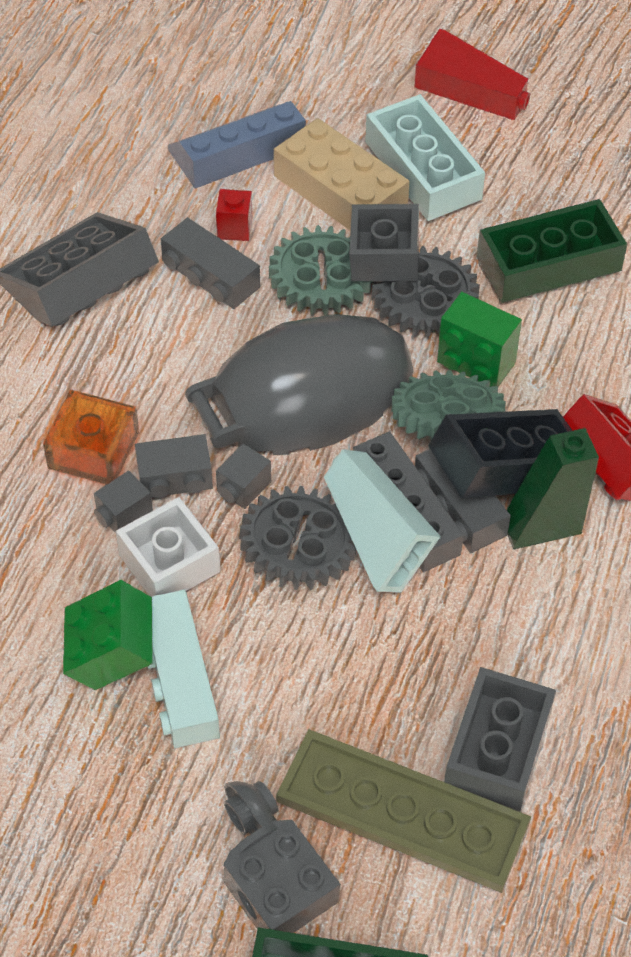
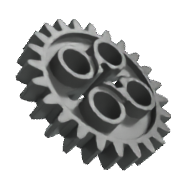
[372,246,480,337]
[239,486,356,590]

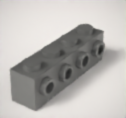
[353,431,464,573]

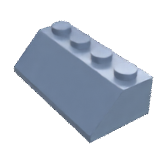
[168,101,306,189]

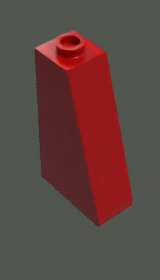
[414,29,531,120]

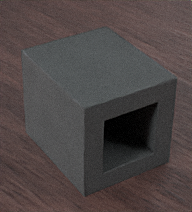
[216,443,271,509]
[94,470,153,533]

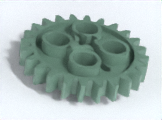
[269,225,373,315]
[391,370,506,440]

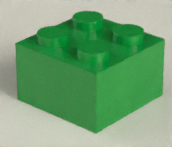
[437,291,522,387]
[63,580,153,690]

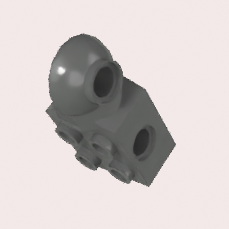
[224,781,341,933]

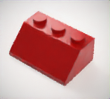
[563,394,631,501]

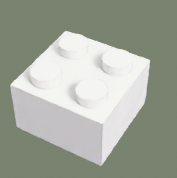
[116,497,220,597]

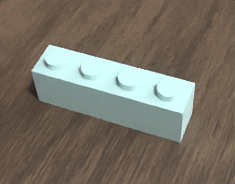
[147,590,220,749]

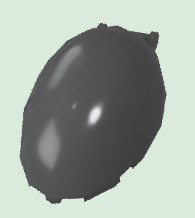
[185,314,413,455]

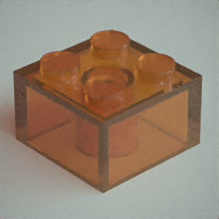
[43,389,139,485]

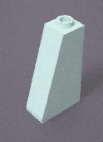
[324,449,441,593]

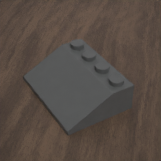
[0,212,159,327]

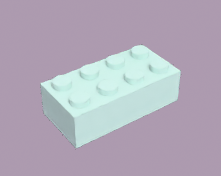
[365,94,485,221]

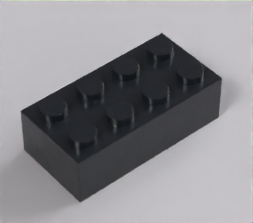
[428,409,572,498]

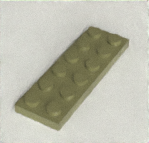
[276,729,531,893]

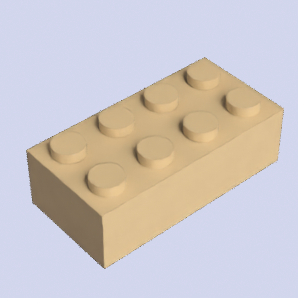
[273,118,410,231]

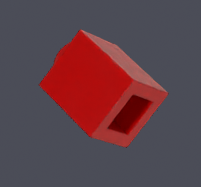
[216,189,253,241]

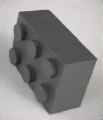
[444,667,556,812]

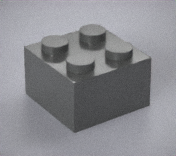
[349,204,419,281]

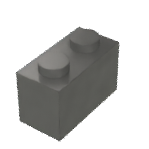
[135,434,213,498]

